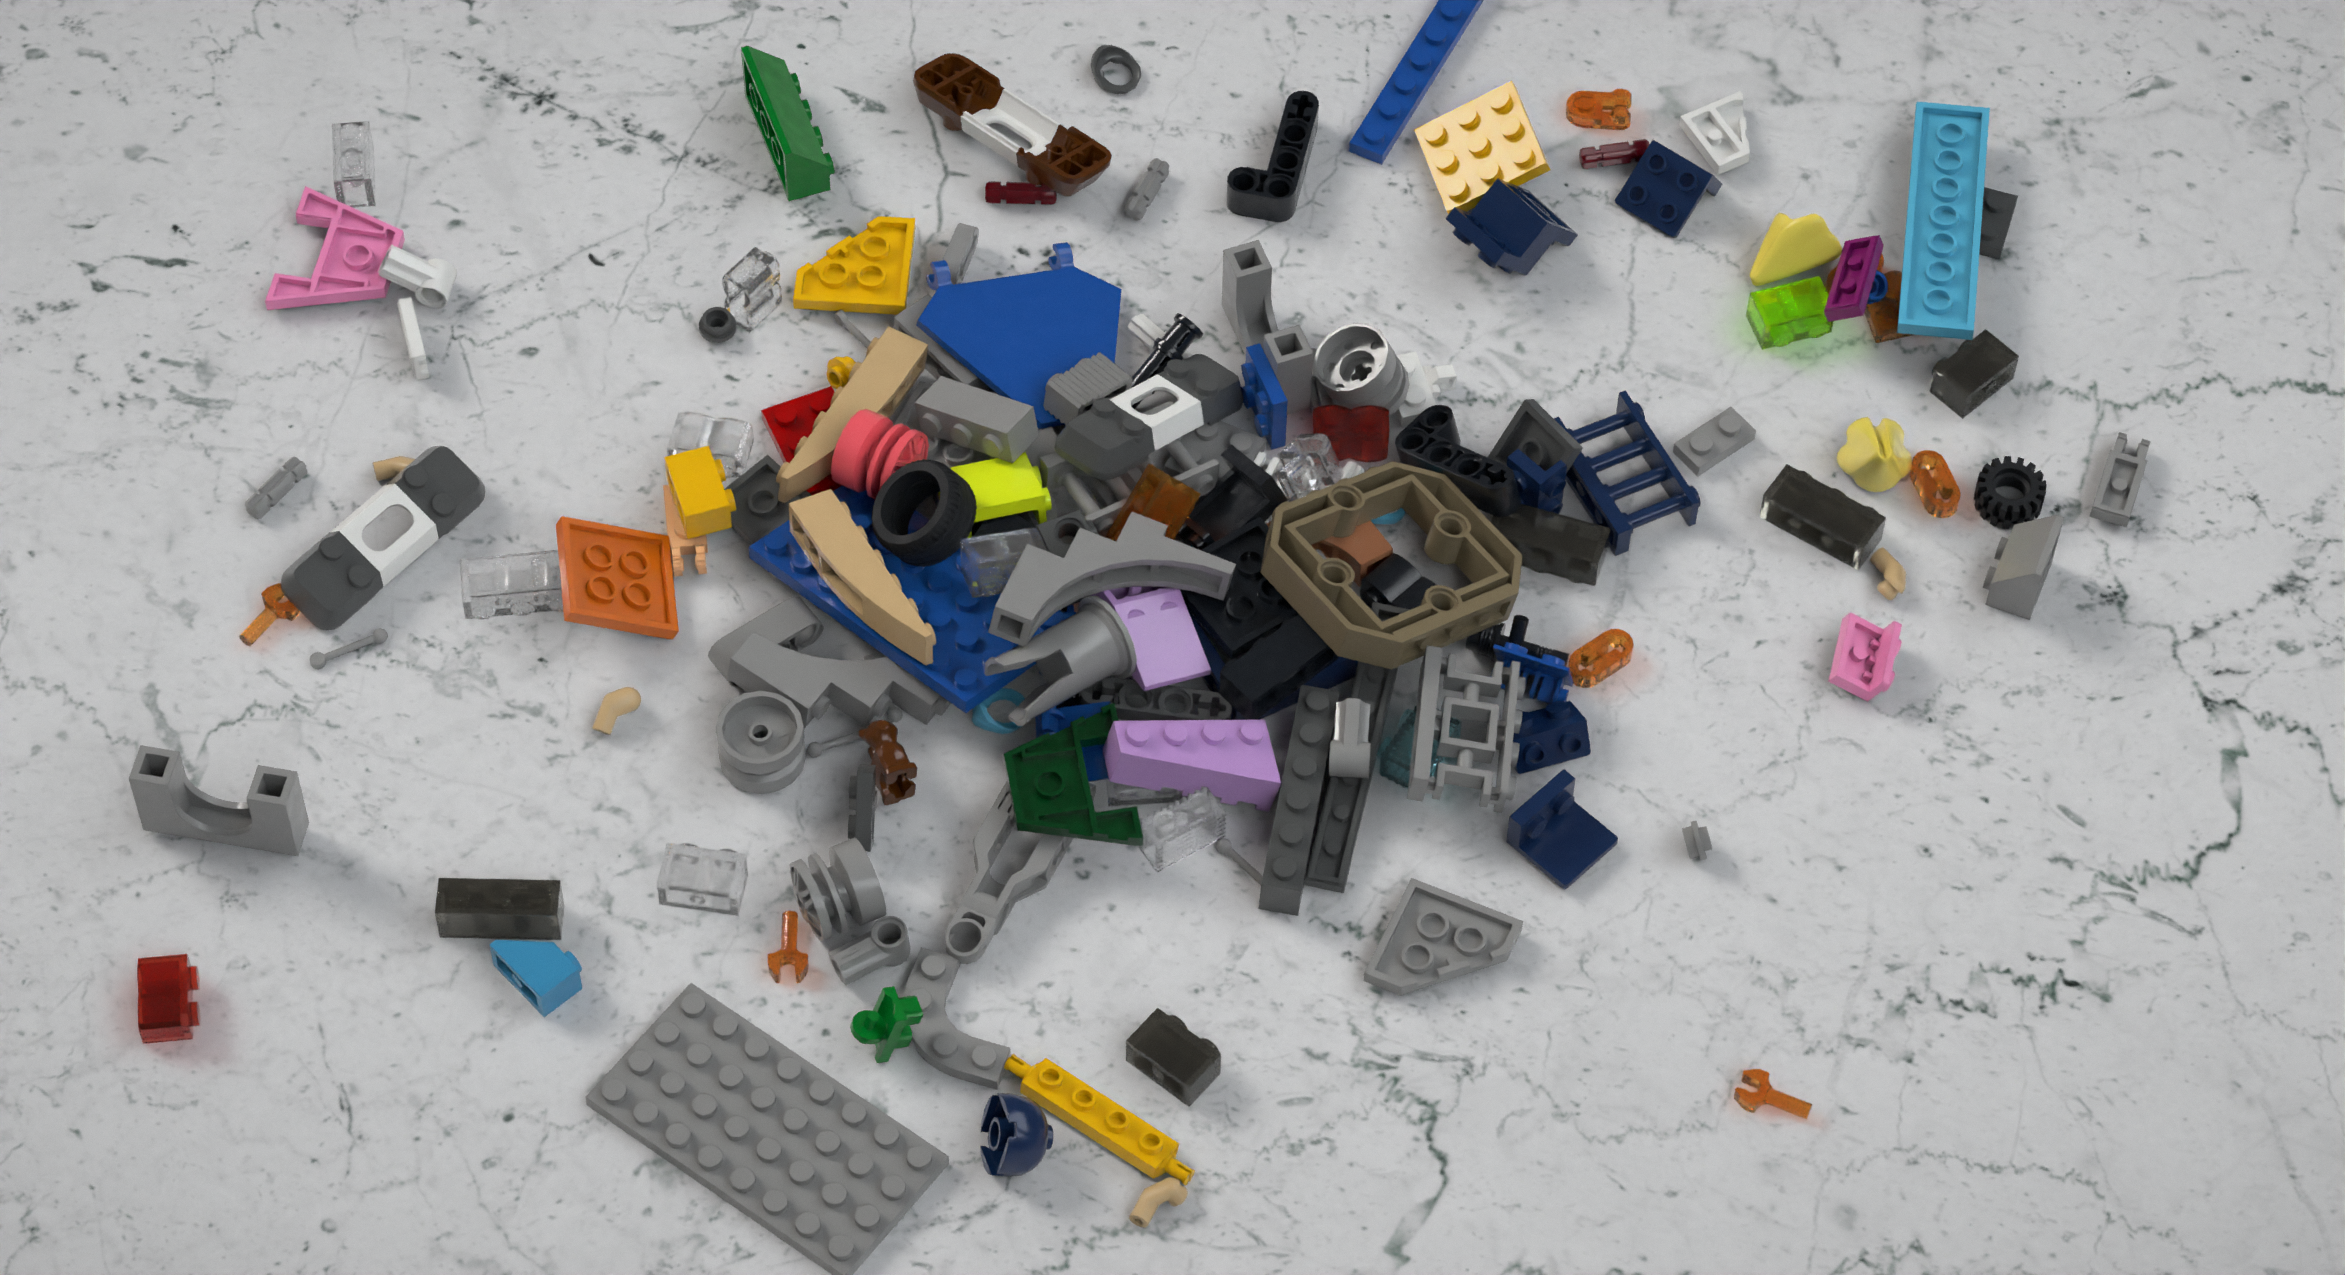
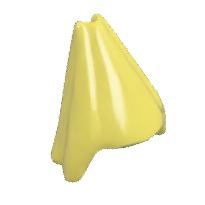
[1750,213,1842,286]
[1837,417,1912,492]

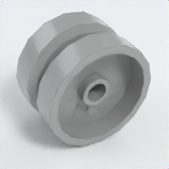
[716,690,806,794]

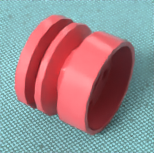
[831,409,929,500]

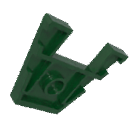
[1003,703,1143,846]

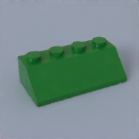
[741,46,835,201]

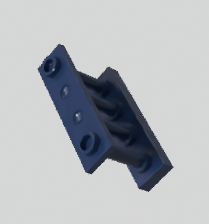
[1554,390,1701,556]

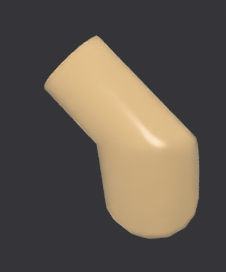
[373,456,415,481]
[1870,547,1906,600]
[592,687,641,735]
[1129,1177,1188,1228]

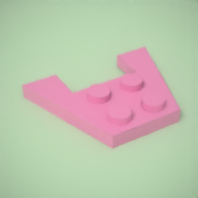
[265,186,405,310]

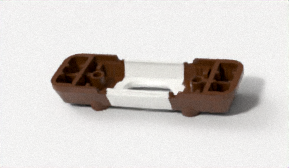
[913,53,1112,196]

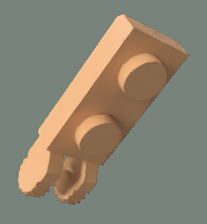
[663,485,708,577]

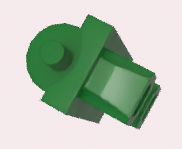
[850,986,923,1063]

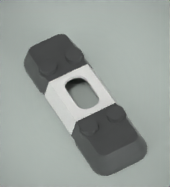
[1054,354,1244,480]
[280,446,486,630]

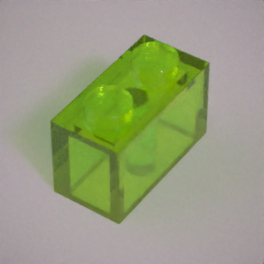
[1746,276,1834,350]

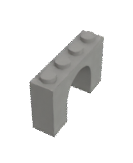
[1222,240,1313,415]
[129,745,309,856]

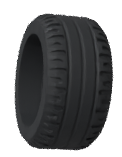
[871,459,977,567]

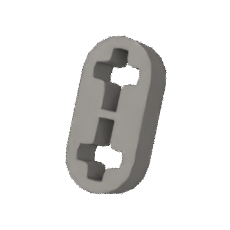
[943,223,979,285]

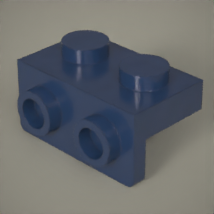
[1506,449,1567,529]
[1513,701,1591,774]

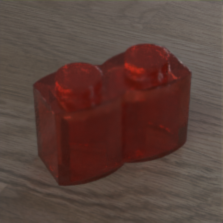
[1311,405,1390,463]
[137,954,200,1044]

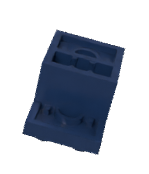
[1446,178,1578,275]

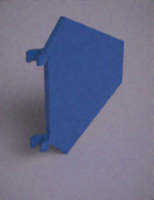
[916,242,1122,429]

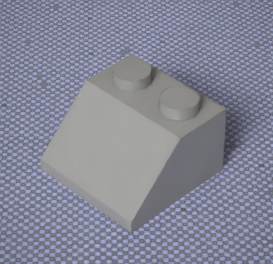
[1983,515,2064,620]

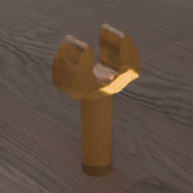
[239,583,300,646]
[768,911,809,983]
[1734,1069,1813,1119]

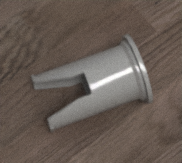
[984,596,1137,726]

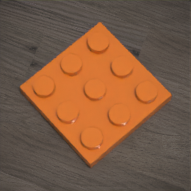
[556,516,679,640]

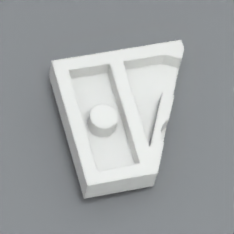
[1679,91,1750,175]

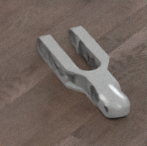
[945,781,1096,964]

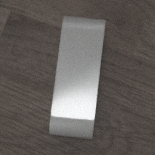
[708,596,824,687]

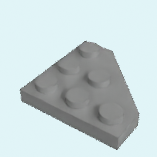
[1363,878,1523,996]

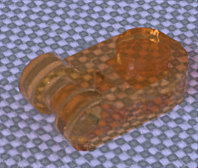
[1565,89,1632,130]

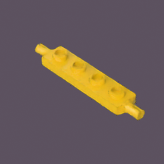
[1004,1054,1195,1185]

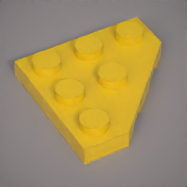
[793,216,916,315]

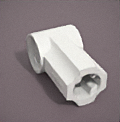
[378,245,458,309]

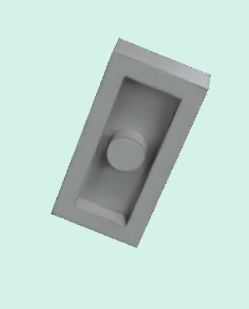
[1673,407,1756,477]

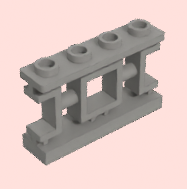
[1407,645,1525,813]

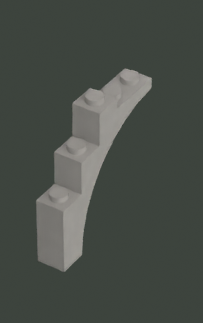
[988,511,1236,647]
[727,632,951,729]

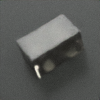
[1929,329,2019,419]
[1126,1008,1221,1107]

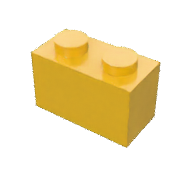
[664,446,736,539]

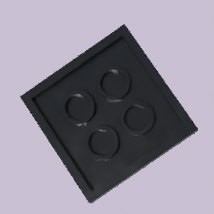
[1180,517,1299,659]

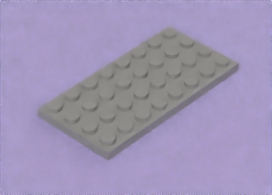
[585,983,949,1275]

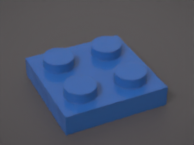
[1241,343,1288,450]

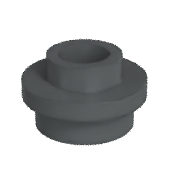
[699,307,737,343]

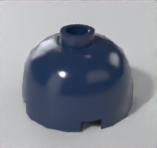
[980,1093,1054,1177]

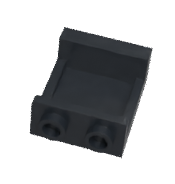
[1165,445,1288,550]

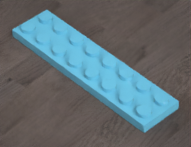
[1897,102,1990,340]

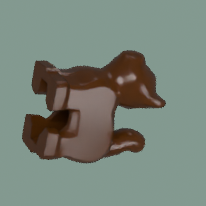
[858,720,917,806]

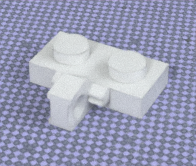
[1396,351,1457,427]

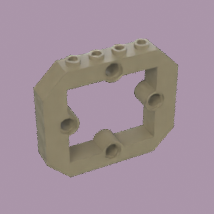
[1261,461,1523,670]

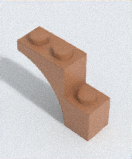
[1267,520,1393,587]

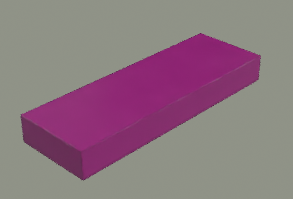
[1824,235,1884,322]

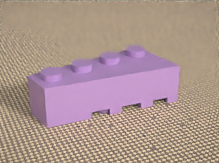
[1102,720,1281,812]

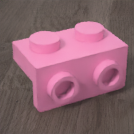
[1828,612,1902,702]

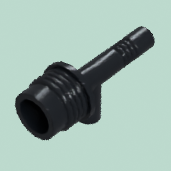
[1465,615,1570,667]

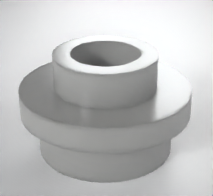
[1682,821,1712,860]

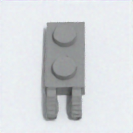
[2090,432,2150,527]

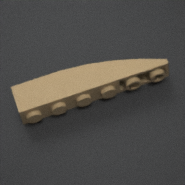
[776,326,928,503]
[789,489,936,665]

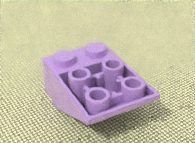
[1090,586,1211,691]

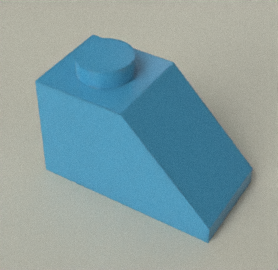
[489,940,582,1017]

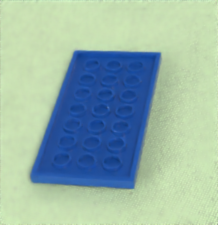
[749,486,1069,713]

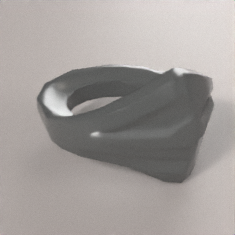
[1091,45,1141,94]

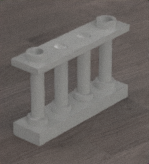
[1039,400,1220,538]

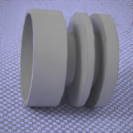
[1313,323,1410,424]
[789,837,886,941]

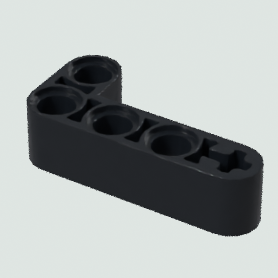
[1226,91,1319,222]
[1395,405,1521,517]

